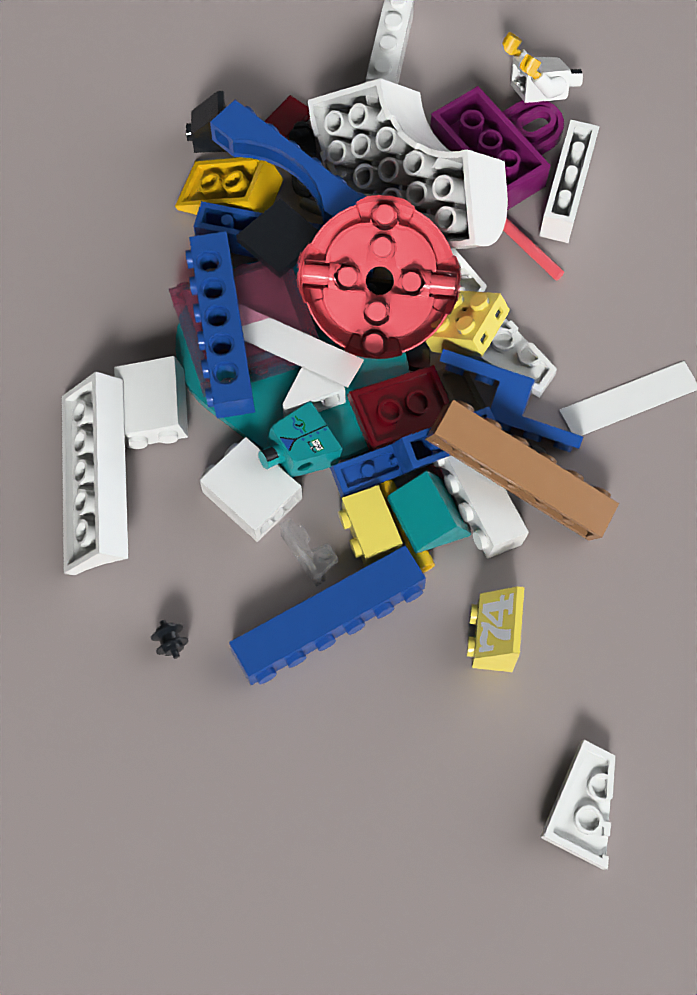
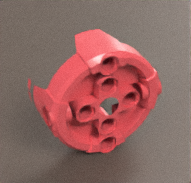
[297,195,461,359]

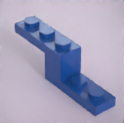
[439,349,583,453]
[330,406,495,498]

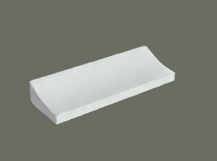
[62,372,128,575]

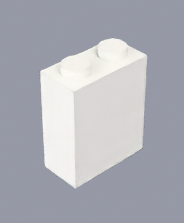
[114,356,188,449]
[200,437,302,542]

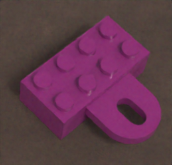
[430,86,564,210]

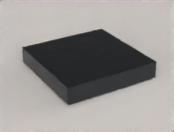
[236,199,319,278]

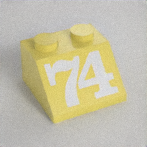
[467,586,524,672]

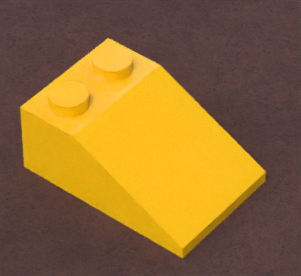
[175,157,283,215]

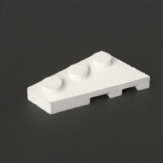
[540,740,615,870]

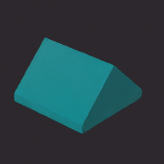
[387,471,472,553]

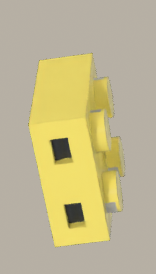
[426,290,510,357]

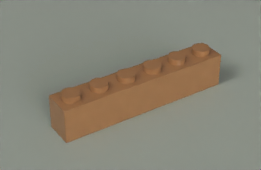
[425,400,619,541]

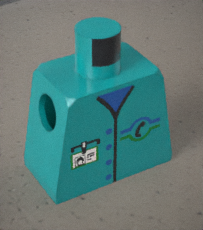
[258,401,343,478]

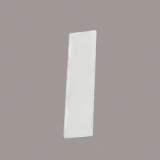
[239,304,364,388]
[560,361,697,436]

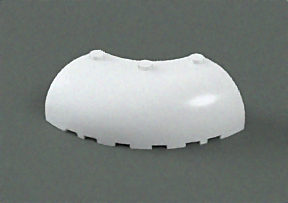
[308,78,508,249]

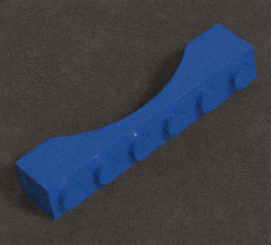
[210,100,366,225]

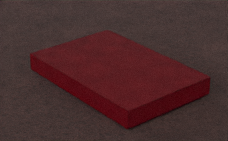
[347,365,450,452]

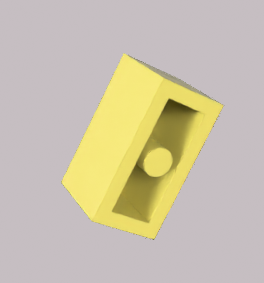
[338,485,402,567]

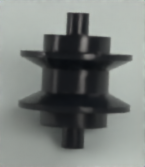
[151,620,189,659]

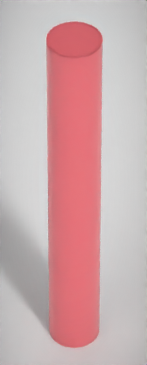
[503,217,564,281]

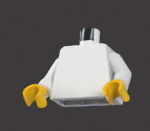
[502,32,583,103]

